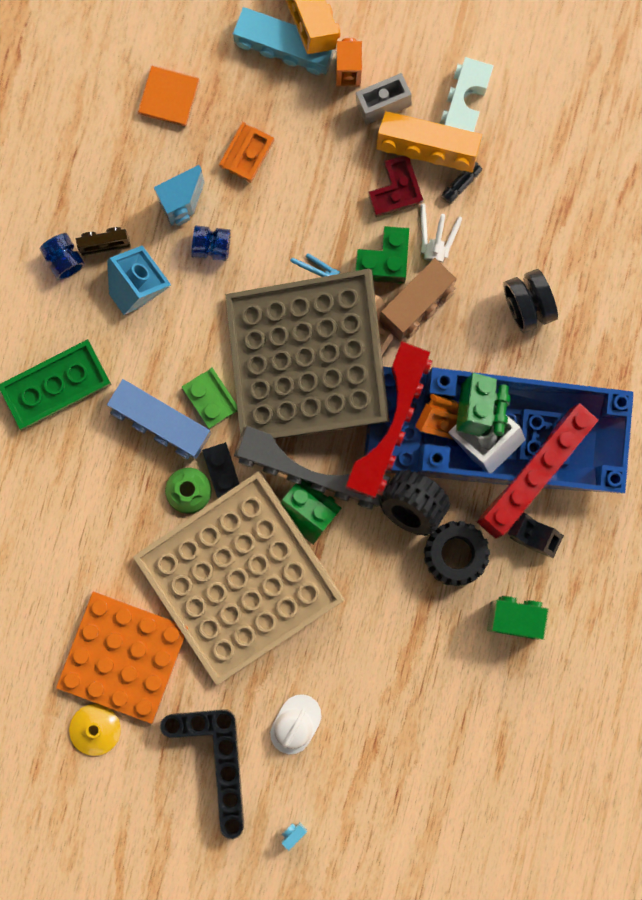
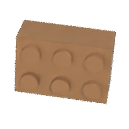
[379,258,457,341]

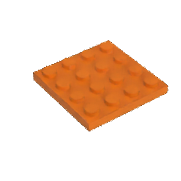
[56,591,188,724]

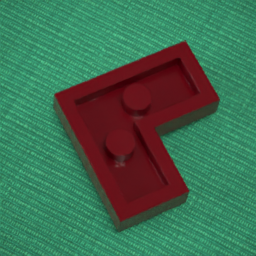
[368,155,424,217]

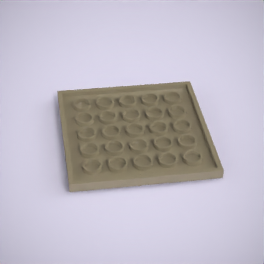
[225,269,389,439]

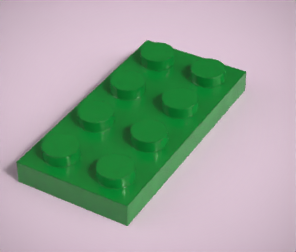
[0,339,112,431]

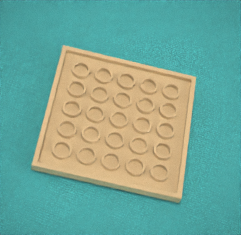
[133,471,345,686]

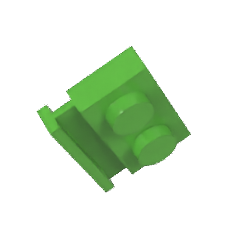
[182,367,238,430]

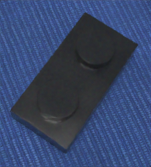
[202,442,240,498]

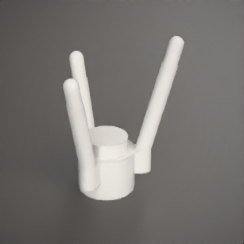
[420,204,462,263]

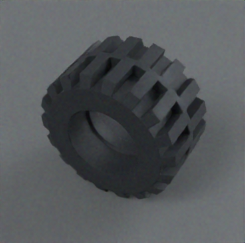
[379,470,450,536]
[424,521,490,586]

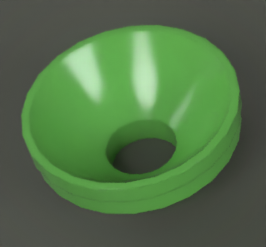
[165,468,211,514]

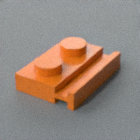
[219,122,275,183]
[415,394,459,440]

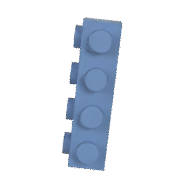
[107,379,212,460]

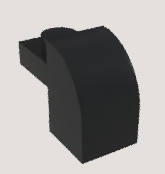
[508,513,564,558]

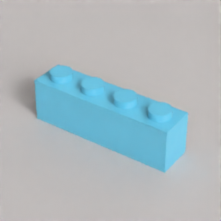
[233,7,336,75]

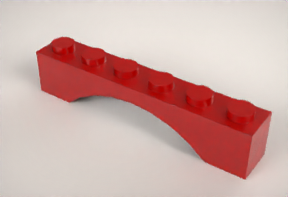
[346,341,433,499]
[476,403,599,539]

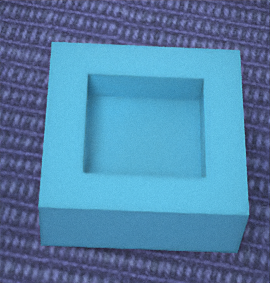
[281,822,307,851]

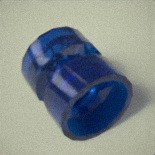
[191,225,231,262]
[39,233,85,280]

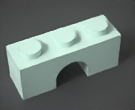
[440,57,494,132]

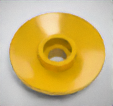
[69,704,121,756]

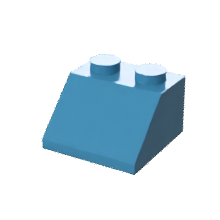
[154,165,205,226]

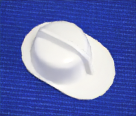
[270,694,321,754]

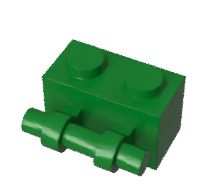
[456,373,510,437]
[280,481,342,545]

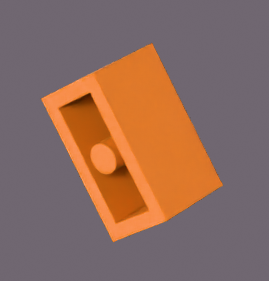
[336,38,362,86]

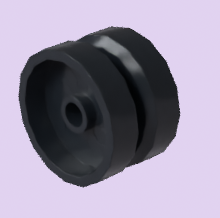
[503,269,558,333]

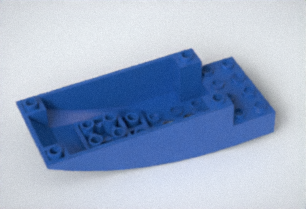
[364,367,634,494]

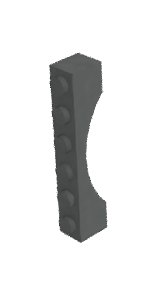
[233,426,391,510]

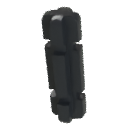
[442,162,482,204]

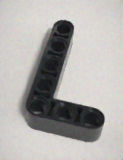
[160,709,245,839]

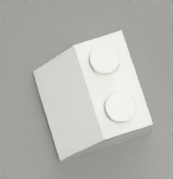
[448,405,526,473]

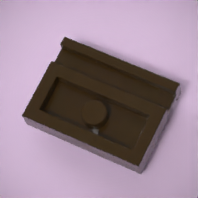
[75,227,131,256]

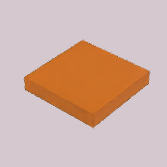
[138,66,200,127]

